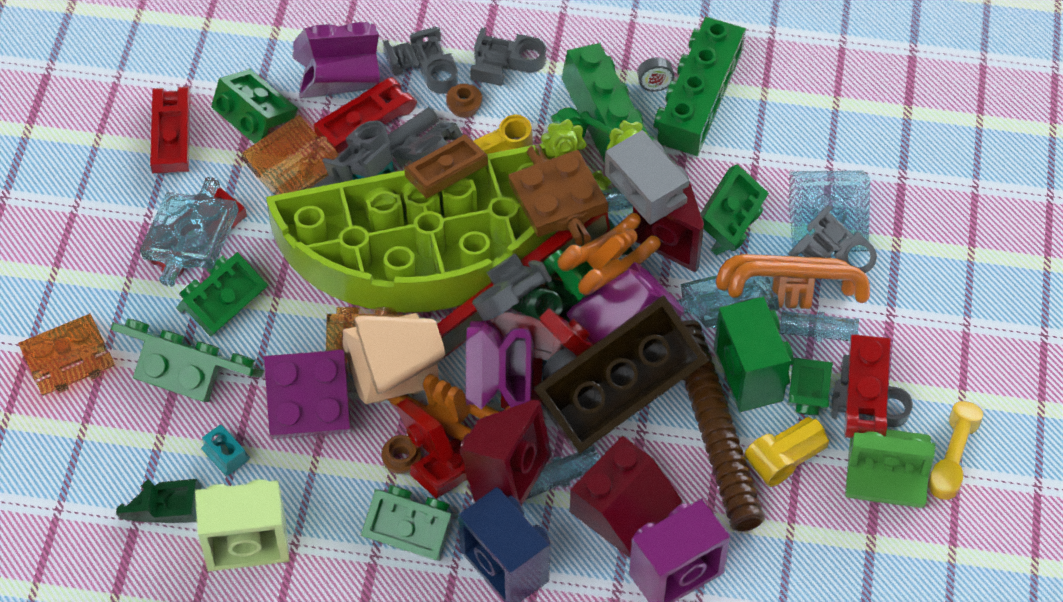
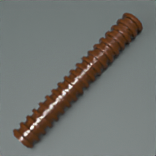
[683,320,765,532]

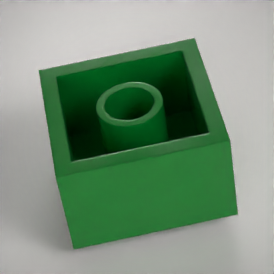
[714,296,794,413]

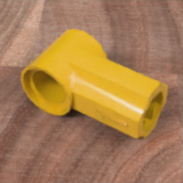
[474,115,533,154]
[744,416,829,487]

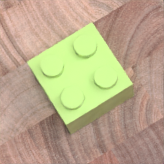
[195,479,290,572]

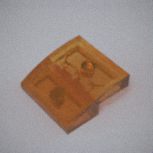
[241,114,339,195]

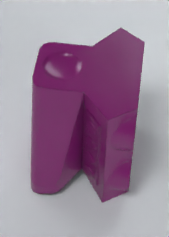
[293,22,380,98]
[567,262,684,344]
[466,320,535,409]

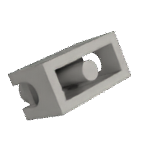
[604,130,689,225]

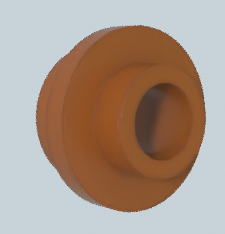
[446,84,482,118]
[381,435,421,474]

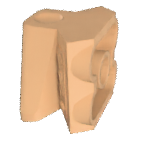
[343,313,445,404]

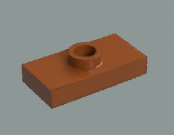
[404,134,488,199]

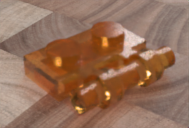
[18,313,115,396]

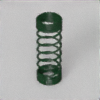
[512,287,563,321]

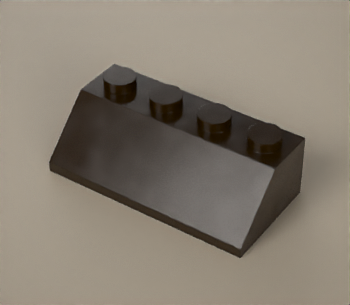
[533,295,709,454]

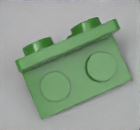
[845,429,935,508]

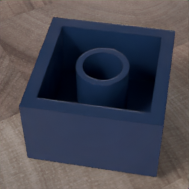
[458,487,551,602]

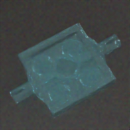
[140,177,239,287]
[676,275,779,328]

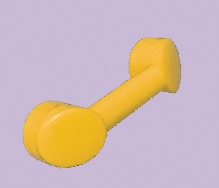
[928,401,983,500]

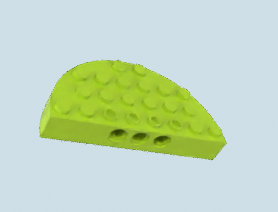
[266,143,556,313]

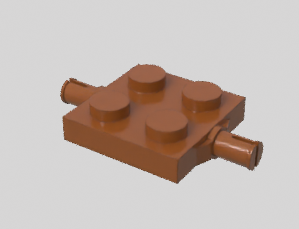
[508,144,609,246]

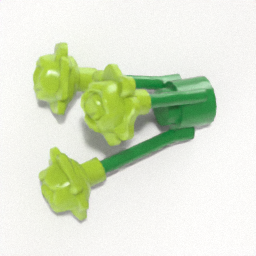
[541,107,647,197]

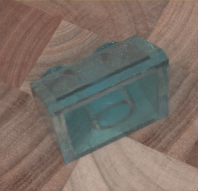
[789,170,870,252]

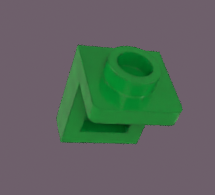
[787,357,833,416]

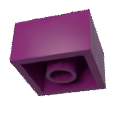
[264,349,352,439]
[629,498,730,602]

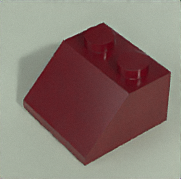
[633,181,704,273]
[460,400,552,506]
[569,435,683,558]

